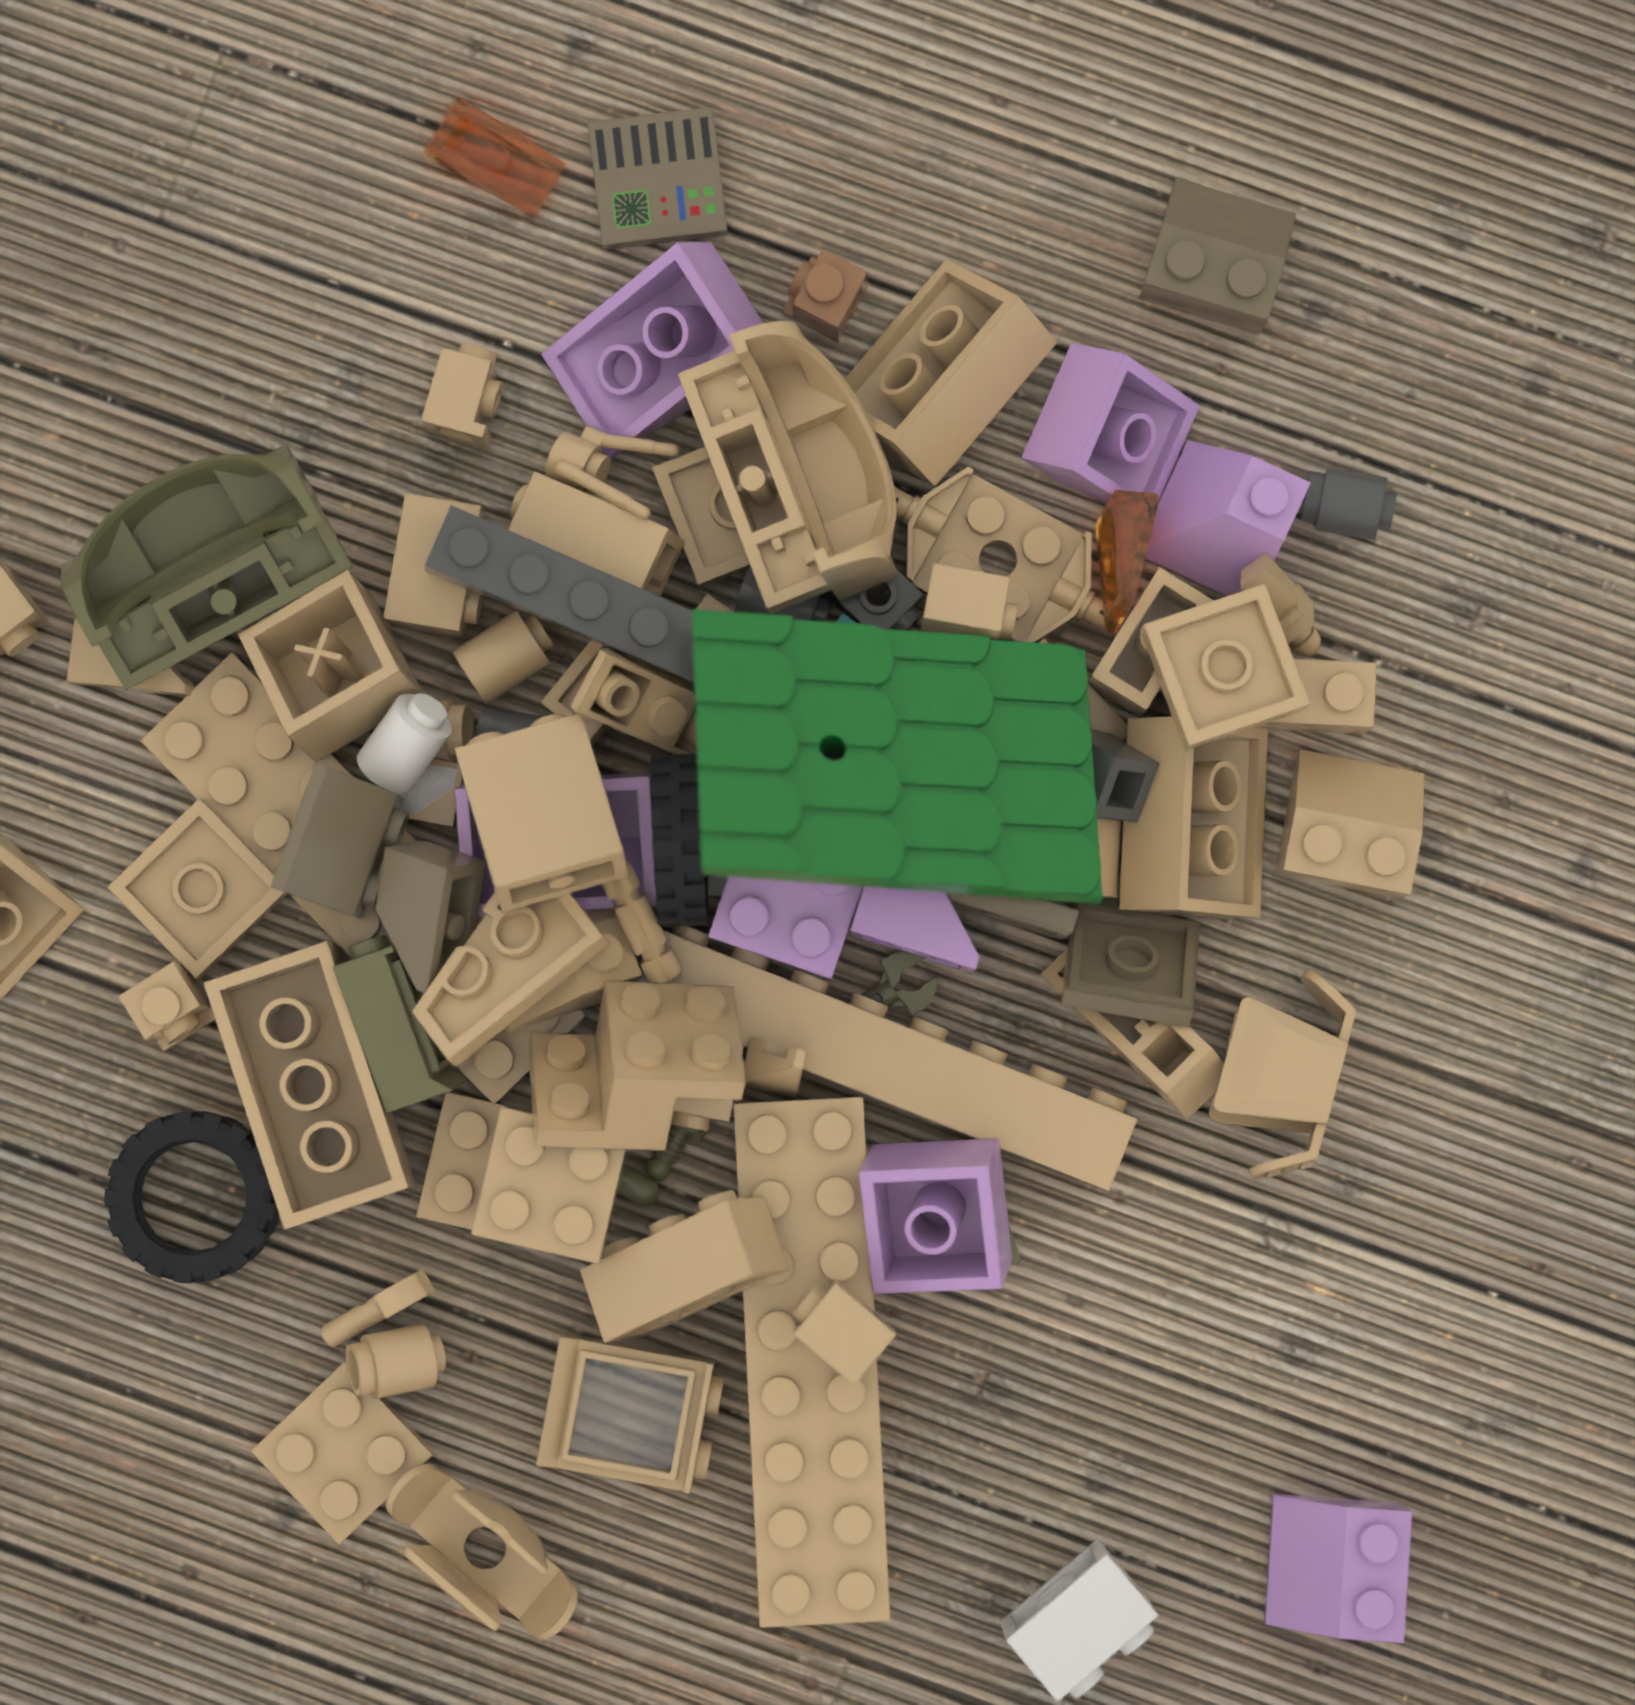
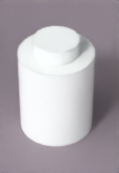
[357,693,452,794]

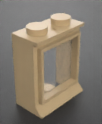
[536,1332,725,1494]

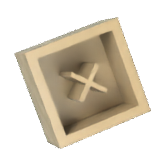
[238,570,423,762]

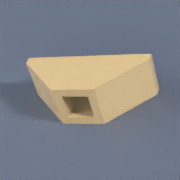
[570,648,697,754]

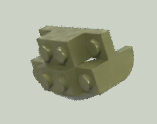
[60,443,353,690]

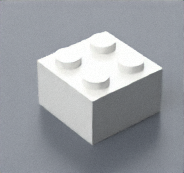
[1000,1538,1159,1702]

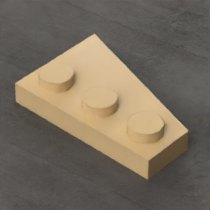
[412,891,610,1067]

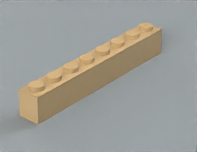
[637,926,1137,1191]

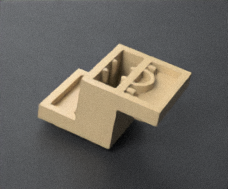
[528,981,746,1151]
[416,1092,626,1264]

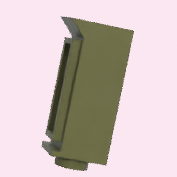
[333,934,469,1113]

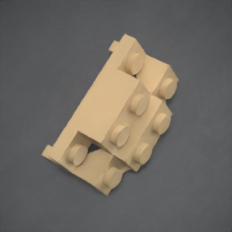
[678,321,899,614]

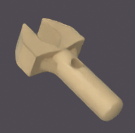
[321,1269,435,1347]

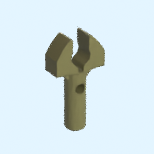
[847,951,939,1016]

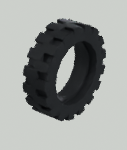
[650,753,708,927]
[104,1111,279,1283]

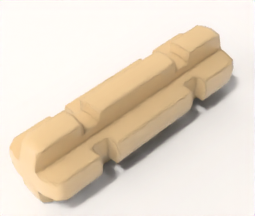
[602,862,681,983]

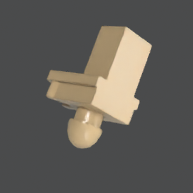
[1240,552,1321,657]

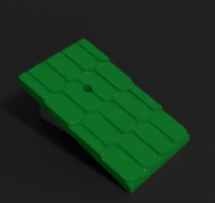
[692,609,1103,904]

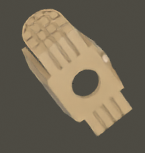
[1208,969,1357,1180]
[386,1464,578,1640]

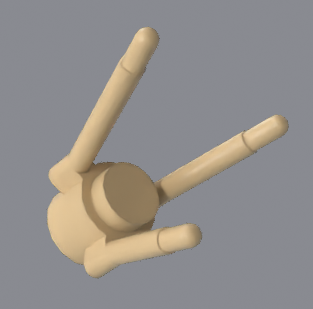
[545,426,679,519]

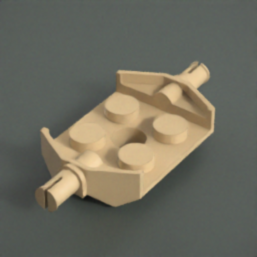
[894,466,1128,643]

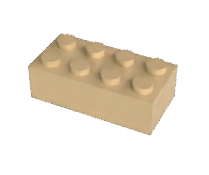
[204,941,417,1230]

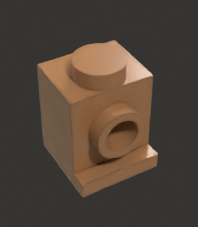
[782,248,868,343]

